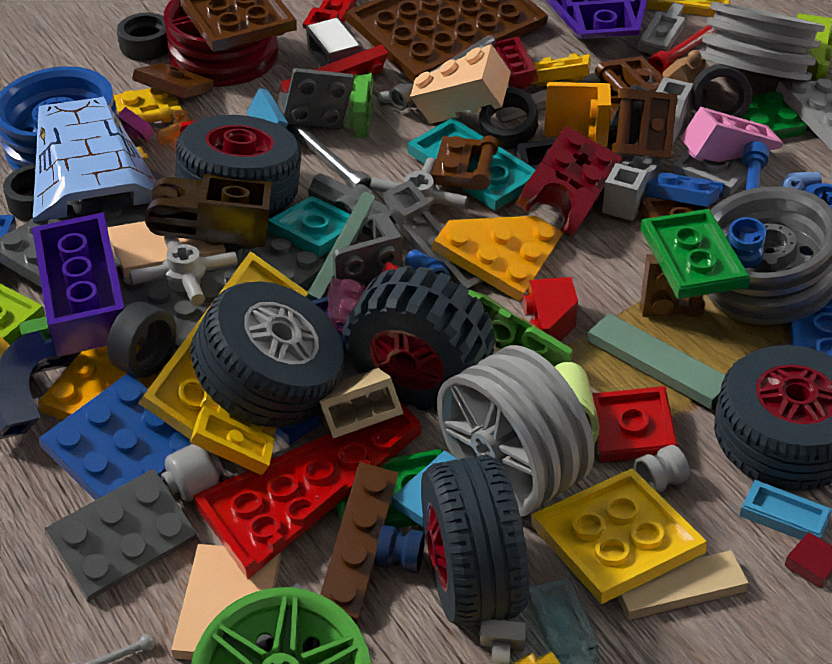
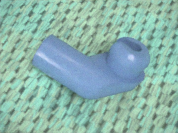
[780,172,822,190]

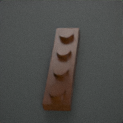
[320,462,398,625]

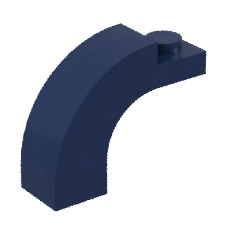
[0,331,81,440]

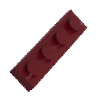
[493,36,539,89]

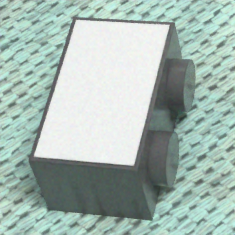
[306,17,364,67]

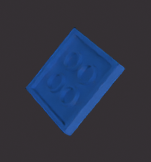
[39,373,192,500]

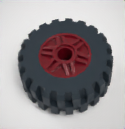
[343,266,496,411]

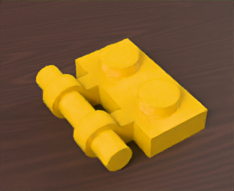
[532,53,591,86]
[114,88,183,127]
[190,393,277,475]

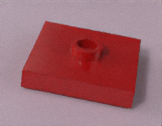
[592,386,678,463]

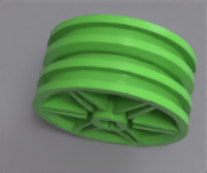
[191,587,371,664]

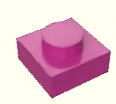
[118,107,154,142]

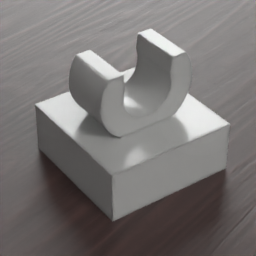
[480,619,526,664]

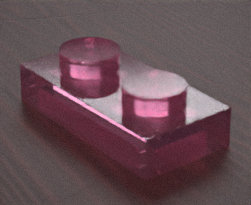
[328,278,366,332]

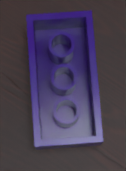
[32,212,125,357]

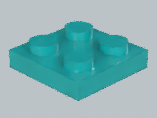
[268,196,362,258]

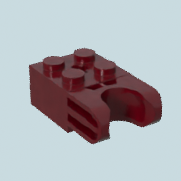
[515,126,622,238]

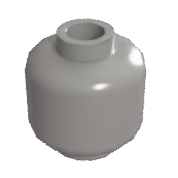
[160,444,224,502]

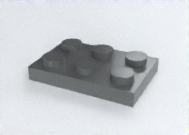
[45,469,197,602]

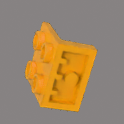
[544,82,611,148]

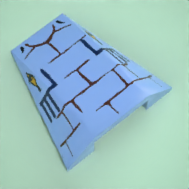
[33,97,157,222]

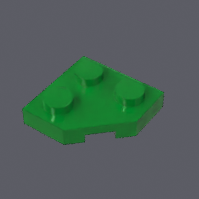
[741,91,807,139]

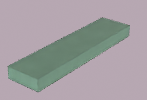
[307,191,376,301]
[587,313,725,409]

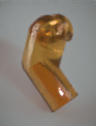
[156,108,192,146]

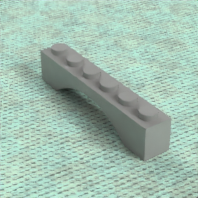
[602,77,693,221]

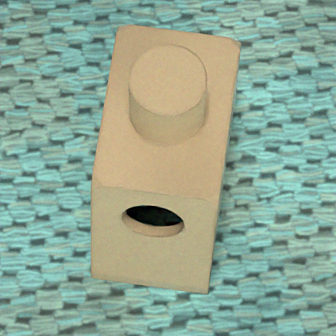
[320,368,403,438]

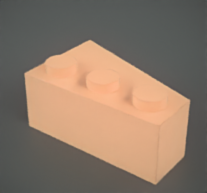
[410,44,511,124]

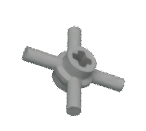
[370,158,468,212]
[129,236,238,306]

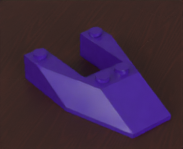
[542,0,648,39]

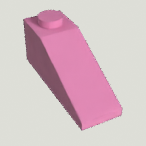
[680,107,783,162]

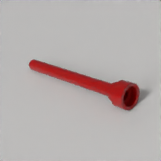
[647,25,715,76]

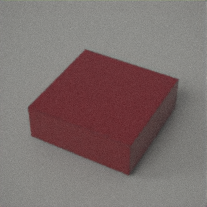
[784,532,832,588]

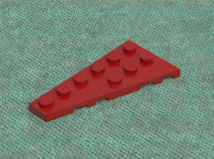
[193,402,421,580]

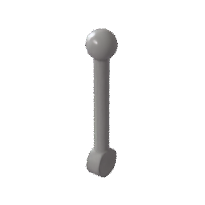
[71,634,156,664]

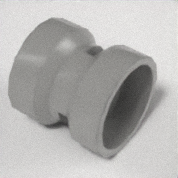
[634,445,690,493]

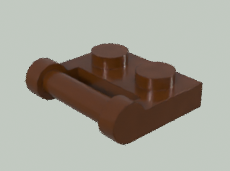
[595,56,664,93]
[612,88,678,159]
[432,136,499,190]
[639,254,706,318]

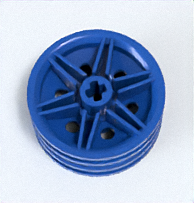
[0,66,120,171]

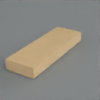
[617,550,749,620]

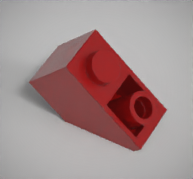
[523,277,578,342]

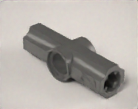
[308,173,396,230]

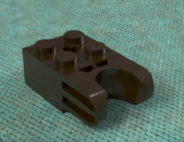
[145,174,272,249]

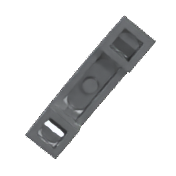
[383,180,485,290]

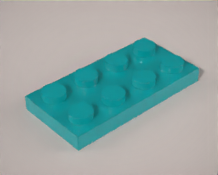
[407,118,536,211]

